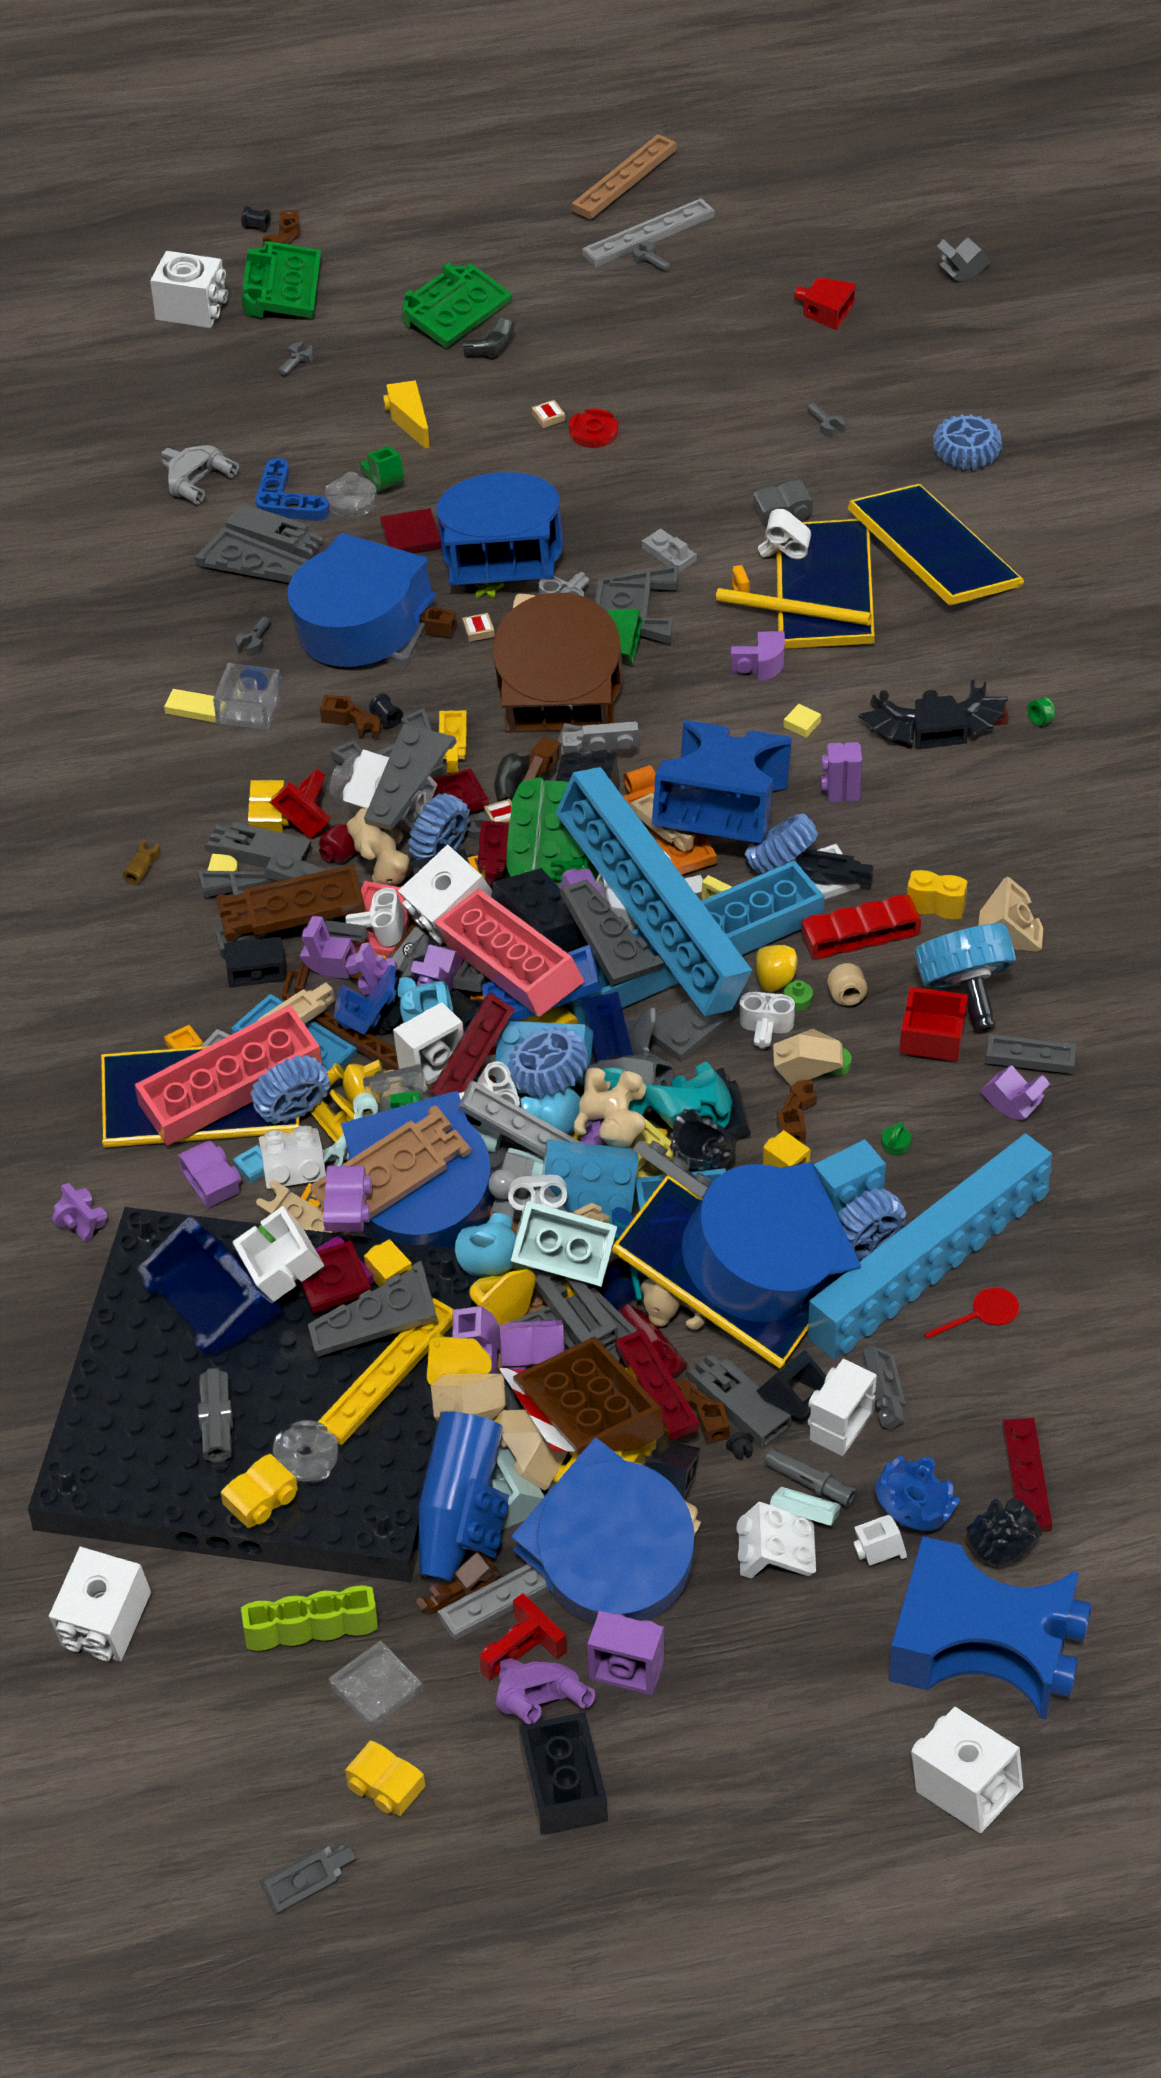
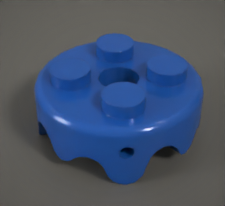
[875,1456,960,1531]

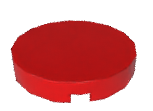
[568,408,619,448]

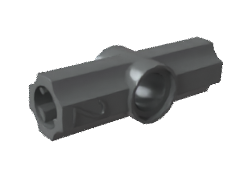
[198,1368,233,1463]

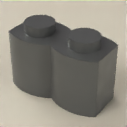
[753,480,813,527]

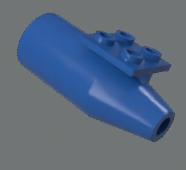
[418,1411,509,1583]

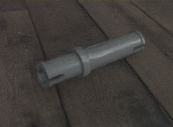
[764,1447,857,1508]

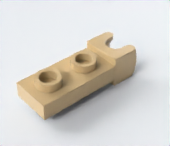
[256,1180,338,1233]

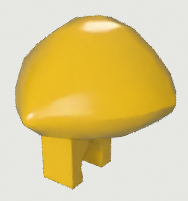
[756,945,798,993]
[343,1059,389,1110]

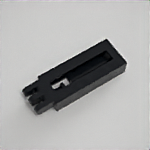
[377,934,439,1034]

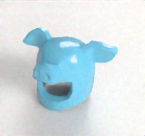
[398,977,453,1023]
[521,1087,580,1135]
[455,1213,528,1278]

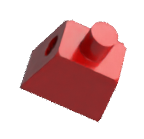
[794,278,856,330]

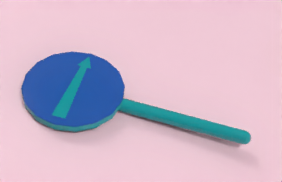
[609,1207,642,1300]

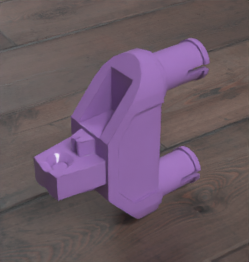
[496,1658,596,1724]

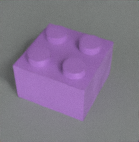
[588,1611,664,1696]

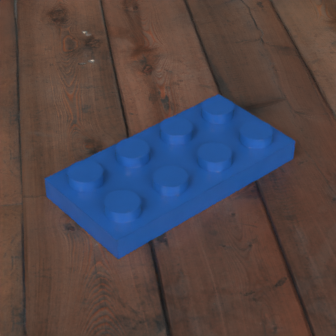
[482,944,602,1021]

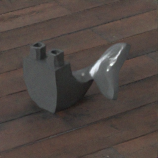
[585,1007,675,1114]

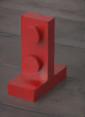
[269,768,331,839]
[479,1593,567,1681]

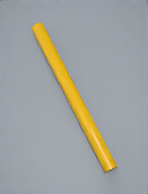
[716,588,872,626]

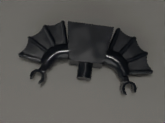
[858,680,1009,750]

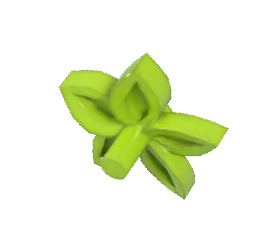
[473,582,504,598]

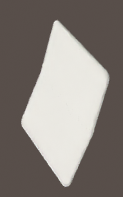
[684,875,703,893]

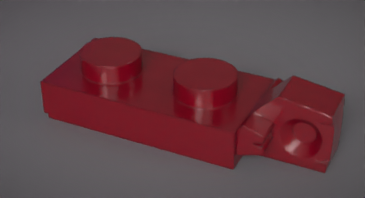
[477,820,509,886]
[620,1304,688,1378]

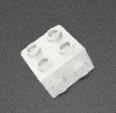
[259,1126,326,1189]
[737,1502,816,1579]

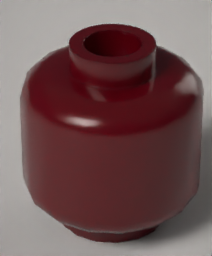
[319,824,358,865]

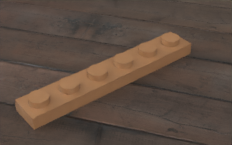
[572,134,676,220]

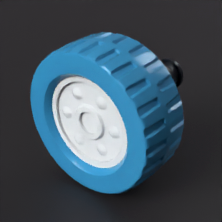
[915,923,1016,1032]

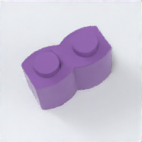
[178,1140,241,1208]
[323,1166,372,1232]
[499,1320,564,1369]

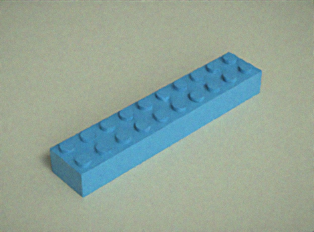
[555,767,752,1017]
[564,860,825,1025]
[808,1133,1052,1360]

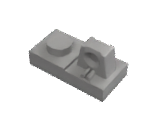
[642,528,697,572]

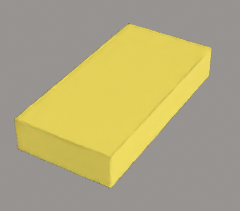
[164,689,225,723]

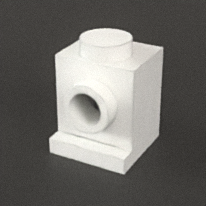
[853,1514,907,1566]

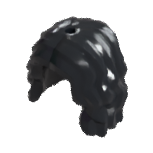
[670,1109,736,1172]
[966,1498,1043,1568]

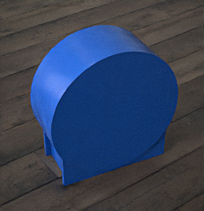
[437,472,564,585]
[287,533,437,667]
[341,1090,494,1248]
[682,1162,861,1322]
[511,1437,694,1625]

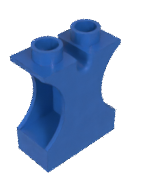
[651,720,792,843]
[889,1536,1092,1719]

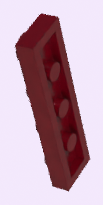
[429,993,515,1097]
[615,1329,699,1441]
[1002,1418,1052,1532]

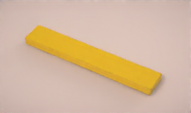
[316,1298,454,1445]

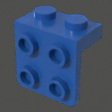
[334,964,398,1034]

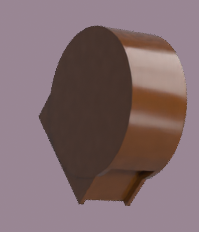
[493,592,623,733]

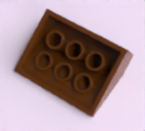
[513,1336,664,1454]

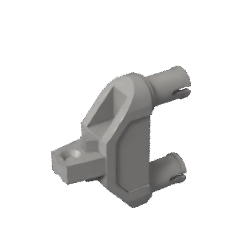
[161,445,239,505]

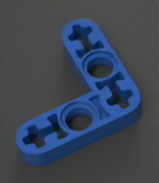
[256,458,329,521]

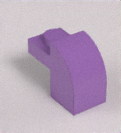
[731,631,785,681]
[300,916,356,979]
[410,944,463,992]
[980,1065,1050,1120]
[452,1306,501,1374]

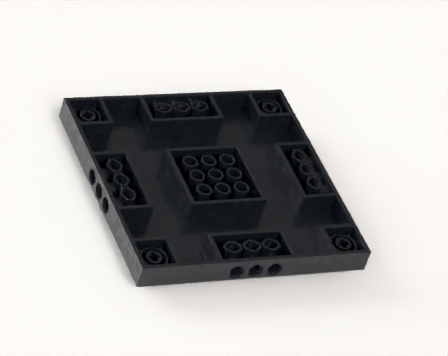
[28,1207,480,1583]

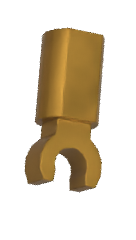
[122,840,161,885]

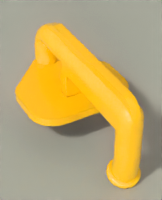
[310,1063,355,1143]
[470,1269,575,1325]
[427,1333,505,1423]

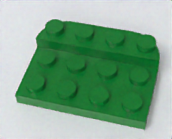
[241,242,321,318]
[401,263,513,349]
[506,778,587,886]

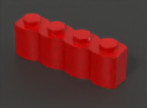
[801,895,921,959]

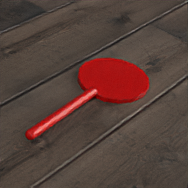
[924,1287,1019,1338]

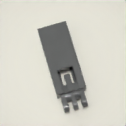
[225,503,324,559]
[205,822,312,868]
[528,1267,618,1346]
[686,1354,791,1449]

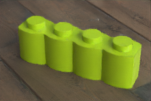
[241,1585,378,1651]

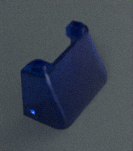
[137,1216,283,1354]

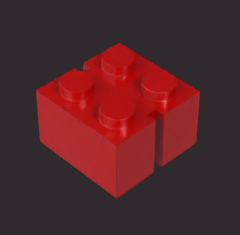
[900,987,968,1061]

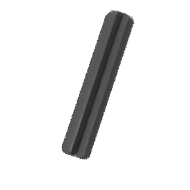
[298,920,369,942]

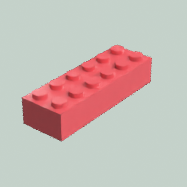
[435,889,584,1017]
[135,1005,322,1146]

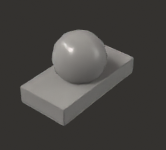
[488,1152,535,1220]

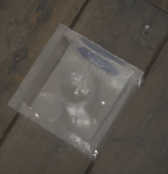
[213,663,282,730]

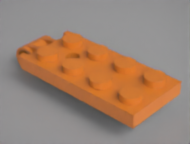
[623,765,717,875]

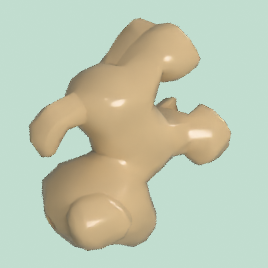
[347,808,411,886]
[573,1068,647,1148]
[640,1251,715,1330]

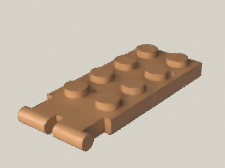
[310,1105,472,1235]

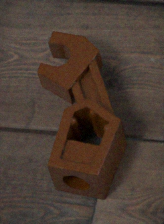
[262,210,300,247]
[419,607,457,638]
[320,695,381,739]
[524,737,561,781]
[776,1079,817,1144]
[674,1378,730,1444]
[416,1552,501,1614]

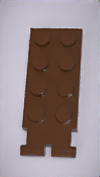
[216,864,366,941]

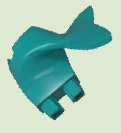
[601,1062,732,1129]

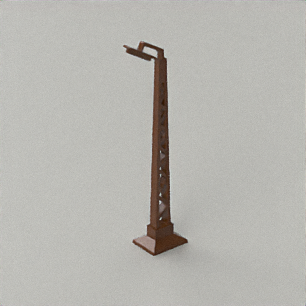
[281,961,496,1126]

